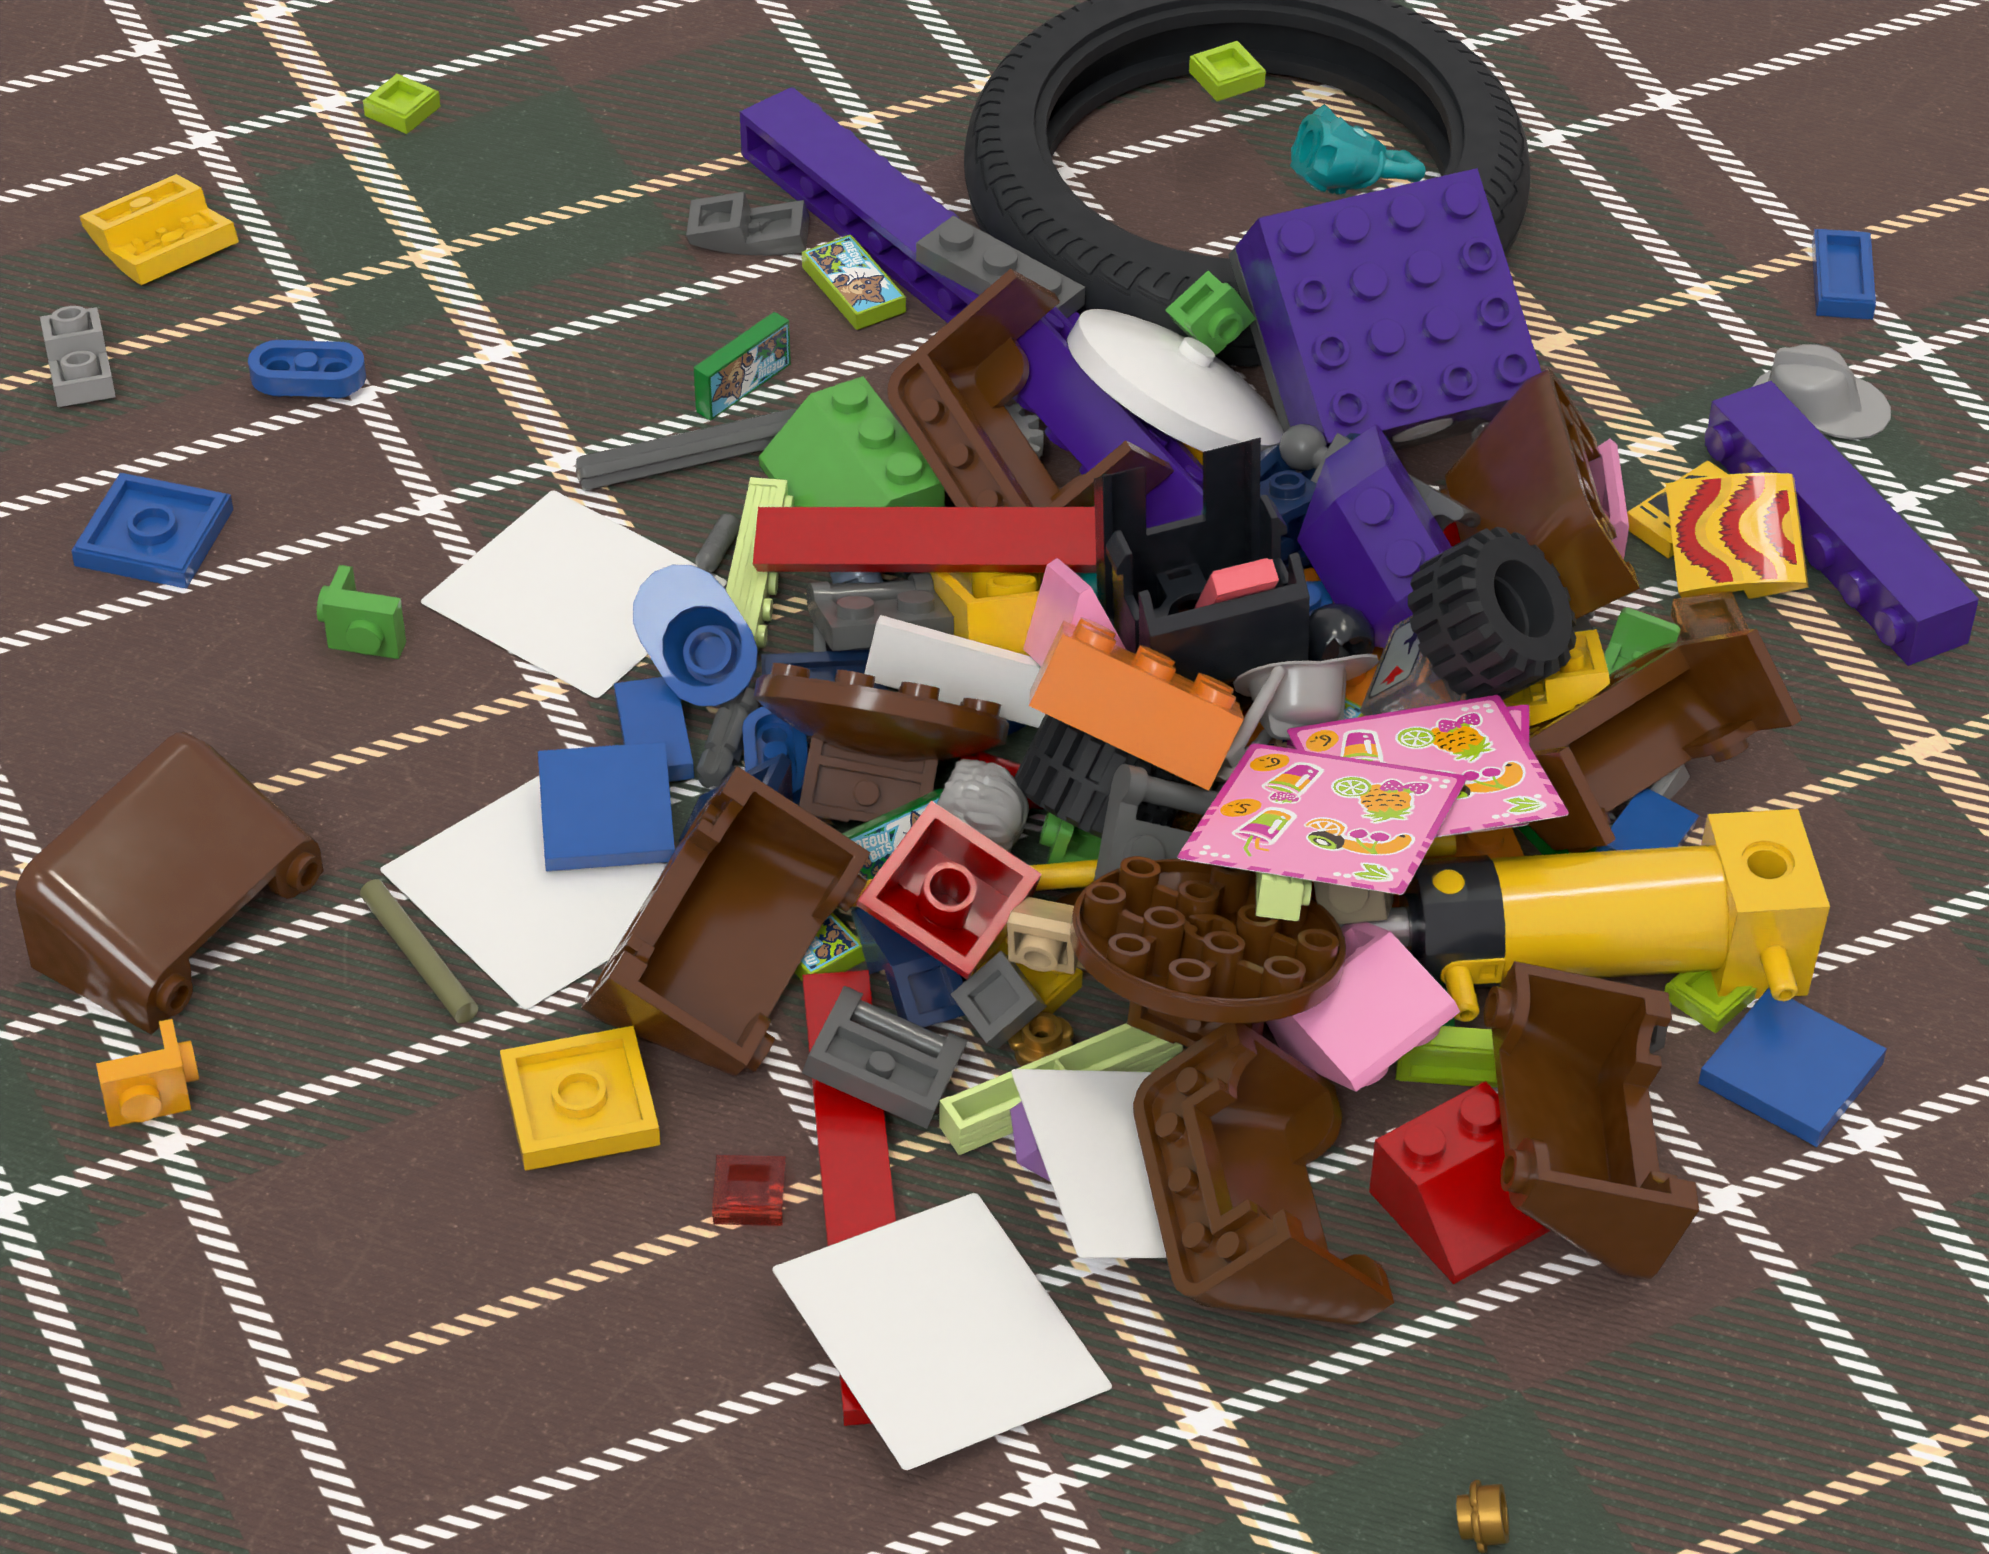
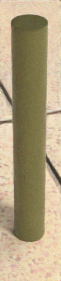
[360,879,478,1023]

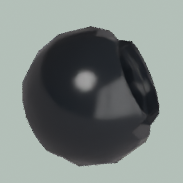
[1308,603,1375,661]

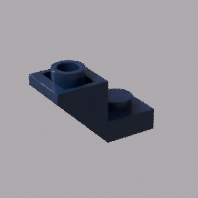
[851,908,965,1028]

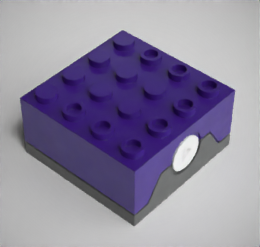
[1228,168,1542,473]

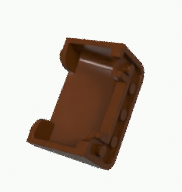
[1440,368,1640,619]
[15,731,324,1035]
[581,766,871,1076]
[1484,961,1700,1280]
[1133,1023,1394,1325]

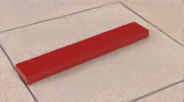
[752,507,1096,573]

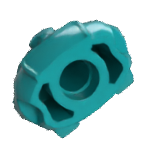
[1290,104,1426,195]

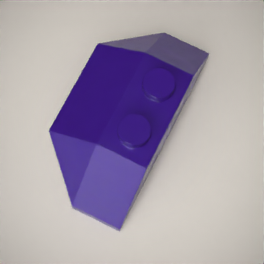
[1297,424,1452,658]

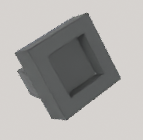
[950,951,1047,1050]

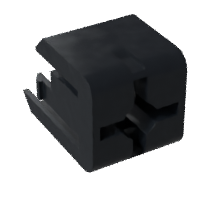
[1094,437,1310,712]

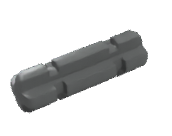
[696,686,758,788]

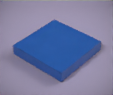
[71,473,233,589]
[538,742,675,871]
[1698,988,1887,1147]

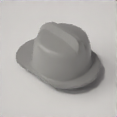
[1753,344,1891,440]
[1233,654,1379,740]

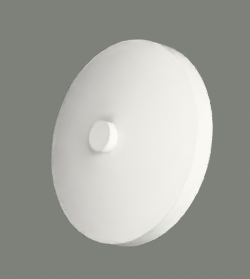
[1067,309,1284,452]

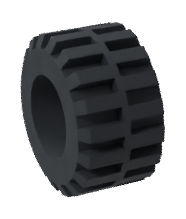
[1408,527,1576,700]
[1014,714,1192,839]

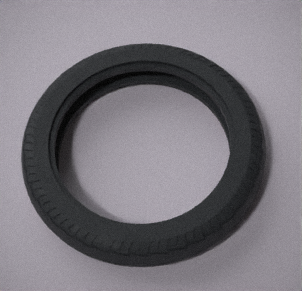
[964,0,1531,366]

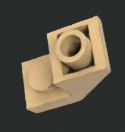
[1007,897,1085,974]

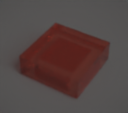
[712,1155,786,1226]

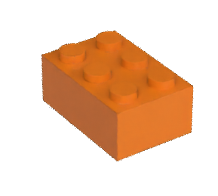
[1029,617,1244,791]

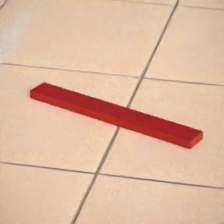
[802,970,896,1426]

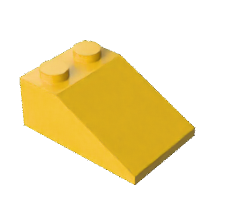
[929,572,1044,656]

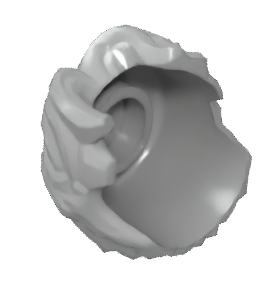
[937,759,1029,852]

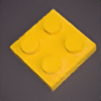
[500,1026,661,1171]

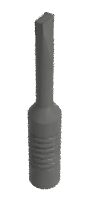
[695,514,740,572]

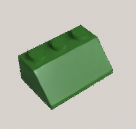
[759,376,945,507]

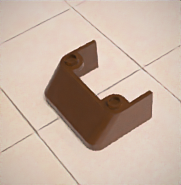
[887,268,1174,507]
[1528,628,1802,853]

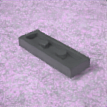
[916,216,1085,318]

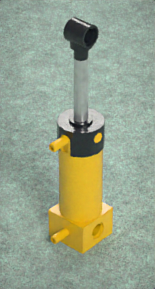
[1339,809,1830,1022]

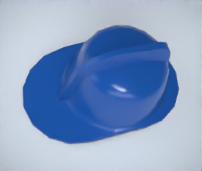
[633,564,758,706]

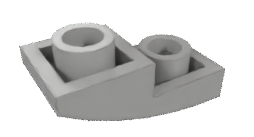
[40,306,116,407]

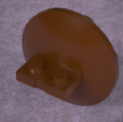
[753,663,1009,823]
[1070,856,1346,1047]

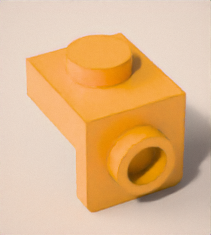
[96,1019,199,1127]

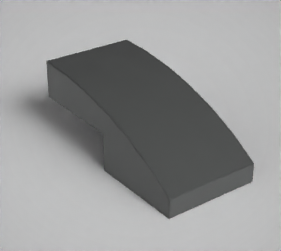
[686,192,810,256]

